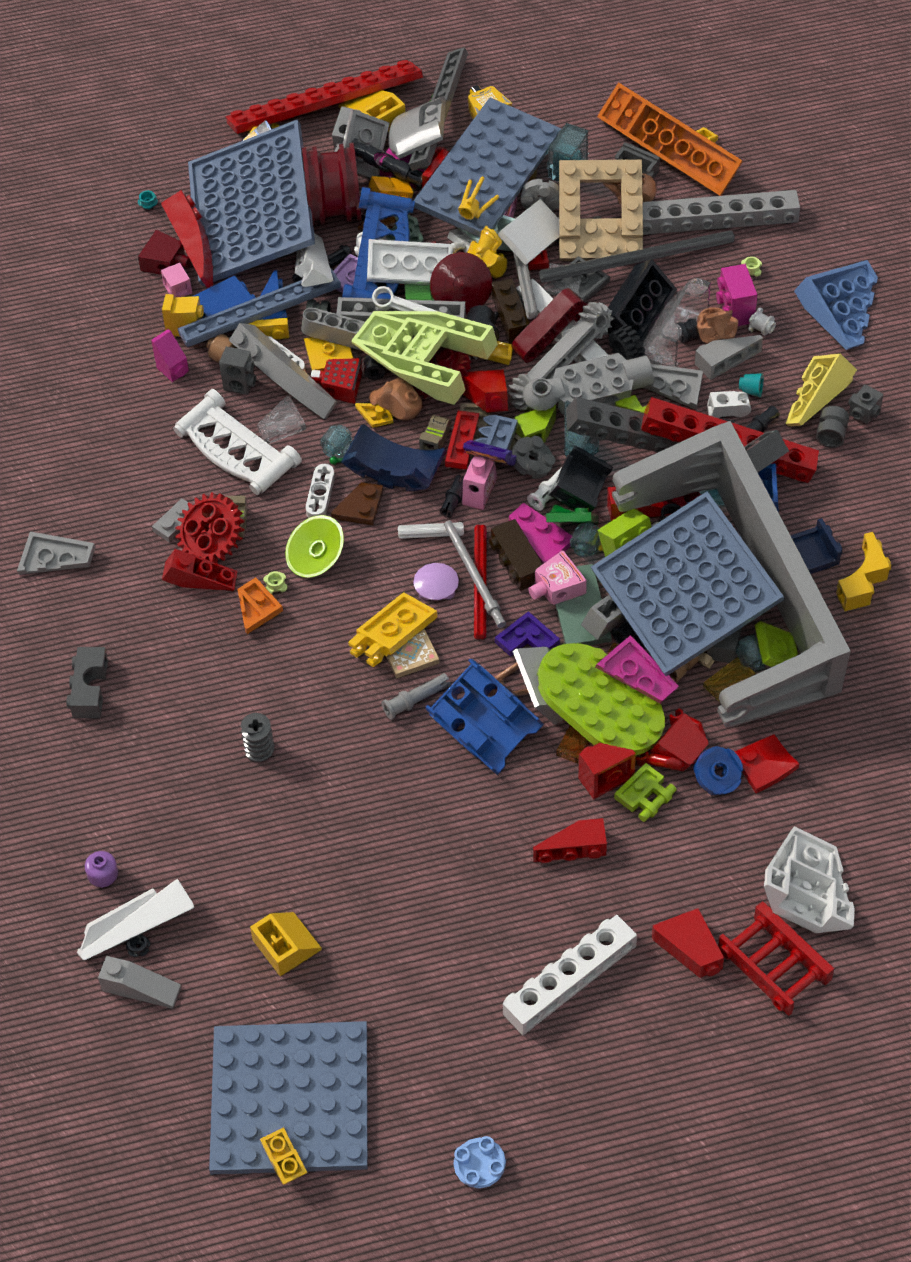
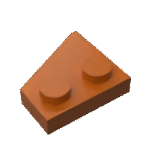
[237,577,283,634]

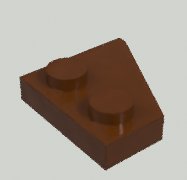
[331,482,383,526]

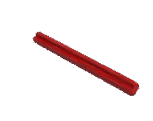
[474,525,487,640]

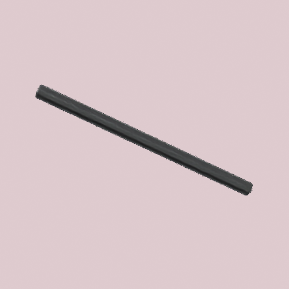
[539,230,735,283]

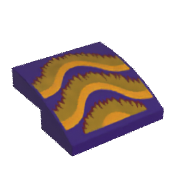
[463,440,517,465]

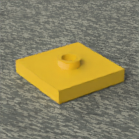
[304,337,353,371]

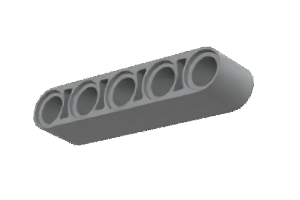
[301,308,365,350]

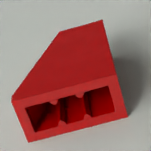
[462,369,508,412]
[652,908,724,978]

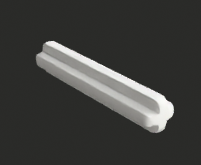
[398,522,464,538]

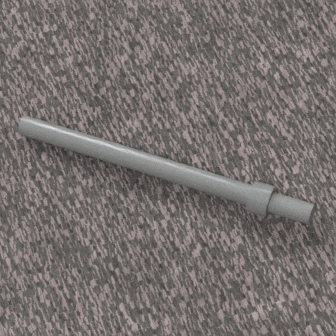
[444,520,506,628]

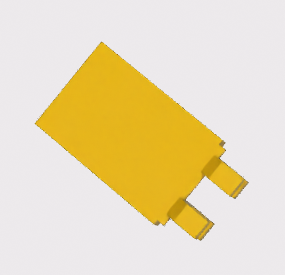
[348,592,438,667]

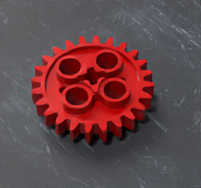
[175,492,245,563]

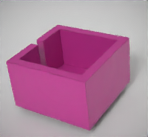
[716,264,757,326]

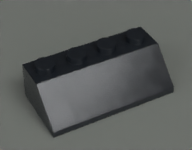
[608,259,677,343]

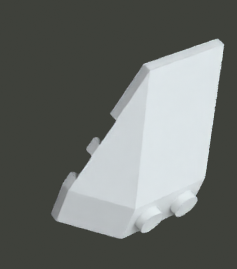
[764,826,855,933]

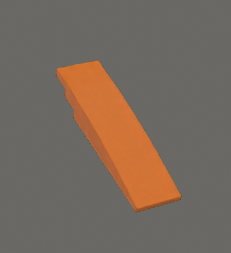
[597,82,743,196]

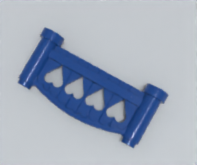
[342,187,415,299]

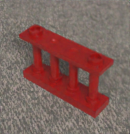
[718,901,834,1016]

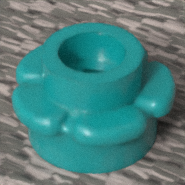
[138,190,158,209]

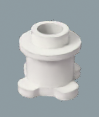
[748,307,776,336]

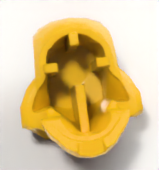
[467,226,507,279]

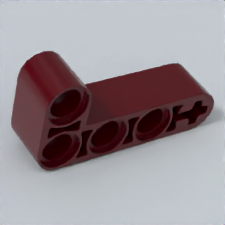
[511,288,588,363]

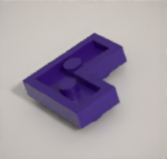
[495,611,560,657]

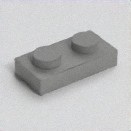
[152,498,189,542]

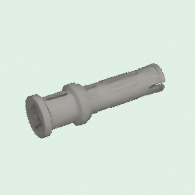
[381,673,451,720]

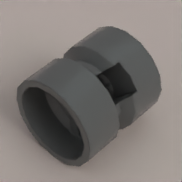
[816,406,849,448]

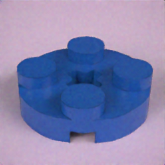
[693,746,743,795]

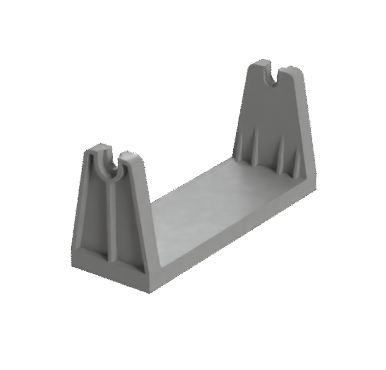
[612,421,851,728]

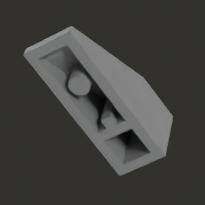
[695,335,763,380]
[98,956,181,1009]

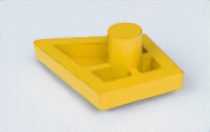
[355,403,393,428]

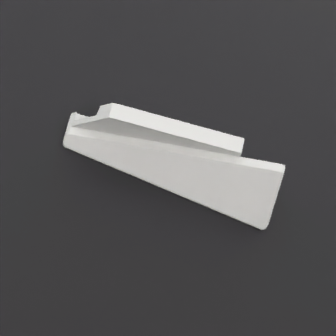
[295,233,333,287]
[77,879,194,960]

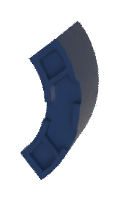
[341,424,447,491]

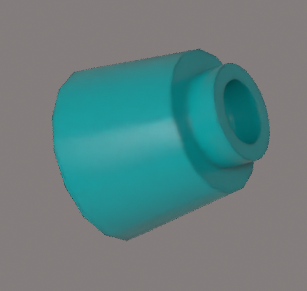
[739,373,764,397]

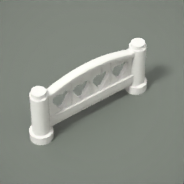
[173,389,302,495]

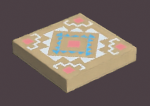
[386,629,439,679]

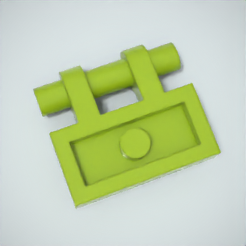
[614,763,677,822]

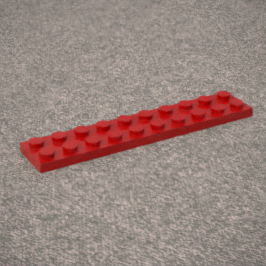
[225,60,423,134]

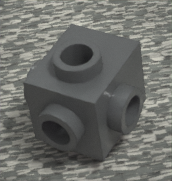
[848,384,884,424]

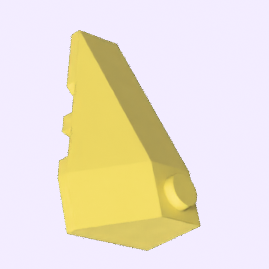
[786,354,857,427]

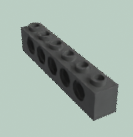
[566,397,679,453]

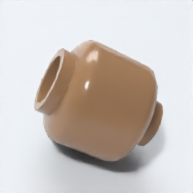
[206,334,238,363]

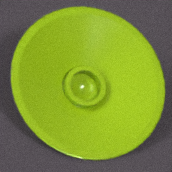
[285,515,344,578]

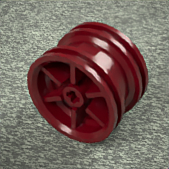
[302,143,362,226]

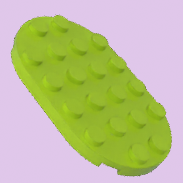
[537,643,665,755]

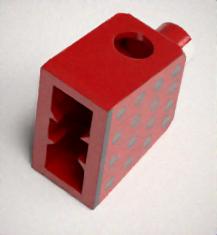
[311,358,363,404]

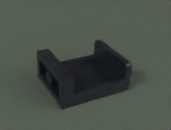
[549,446,613,512]

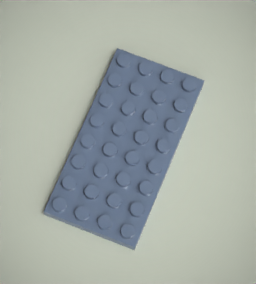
[414,97,561,237]

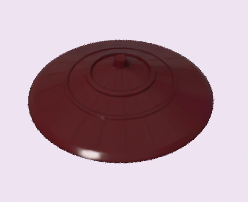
[430,252,492,315]

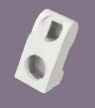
[707,391,751,418]

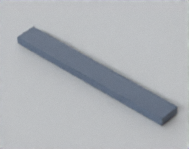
[178,269,341,347]

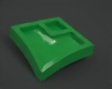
[546,505,599,524]

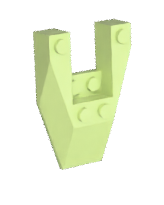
[352,311,498,405]

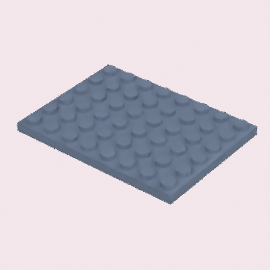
[188,120,315,286]

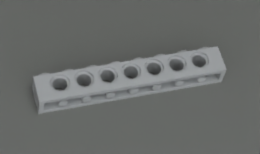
[643,190,800,235]

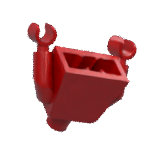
[635,708,709,772]

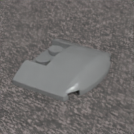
[389,96,446,159]

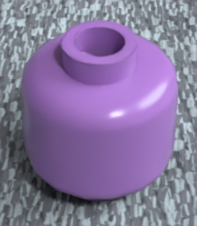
[84,851,118,887]

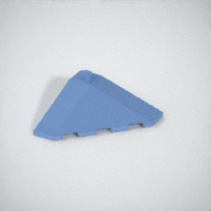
[794,260,878,350]

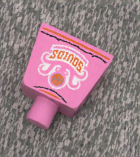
[462,456,497,510]
[528,551,587,605]

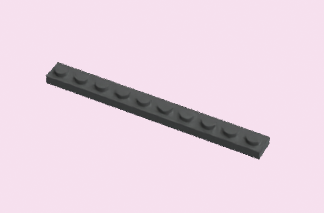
[409,47,468,171]

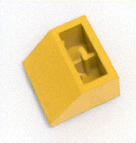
[250,912,322,977]

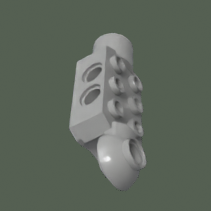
[523,353,654,416]

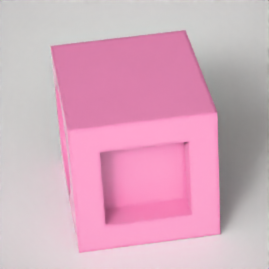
[161,263,192,297]

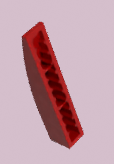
[161,190,213,288]

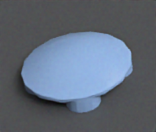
[453,1136,506,1189]

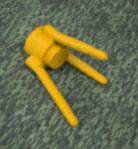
[458,176,499,220]

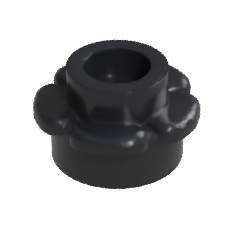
[126,934,151,957]

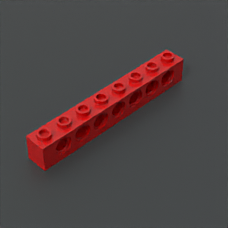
[641,397,819,483]

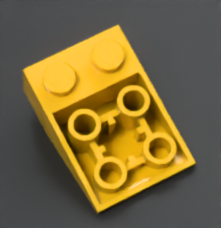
[339,90,405,132]

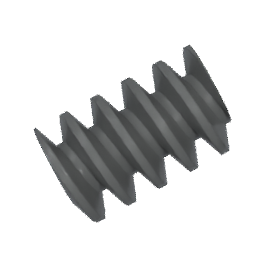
[240,713,275,762]

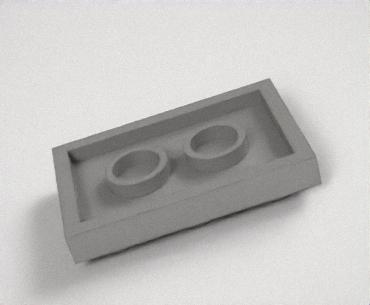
[343,109,389,180]

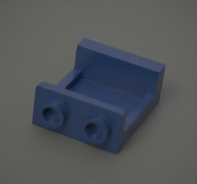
[790,518,843,574]

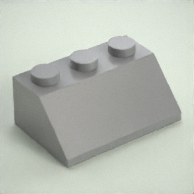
[513,647,564,725]

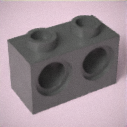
[219,346,256,395]

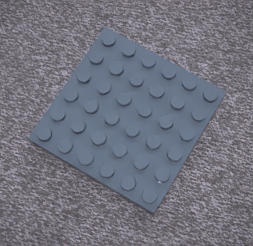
[591,491,785,676]
[209,1021,368,1175]

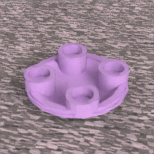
[413,563,459,601]

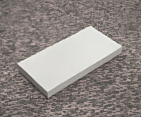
[498,199,559,265]
[367,239,453,285]

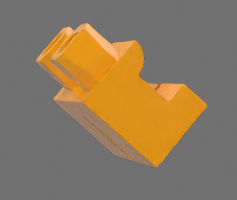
[368,176,413,199]

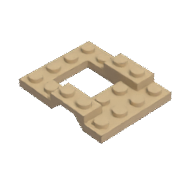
[559,160,643,261]

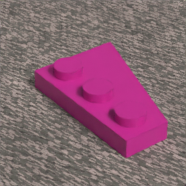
[509,503,575,564]
[595,635,679,704]

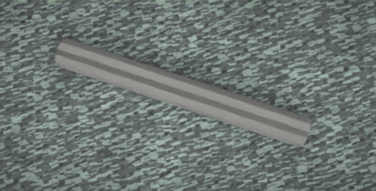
[513,252,538,319]

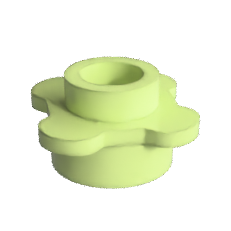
[741,257,762,277]
[263,571,288,594]

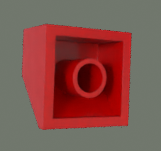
[578,743,636,800]

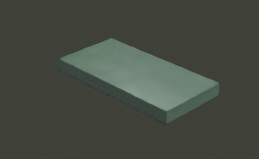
[555,564,612,646]

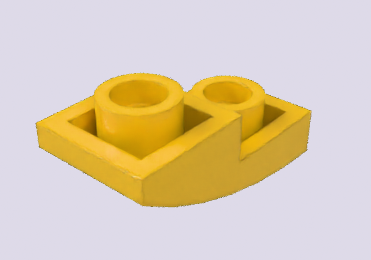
[260,1127,307,1185]

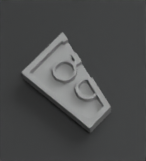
[643,364,703,410]

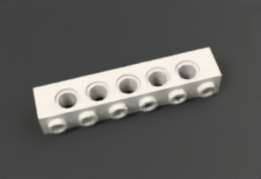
[503,915,637,1035]

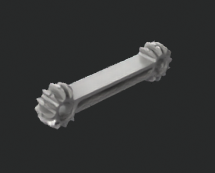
[507,302,614,411]

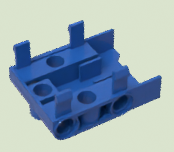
[426,659,544,775]

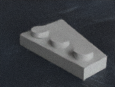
[17,532,96,575]

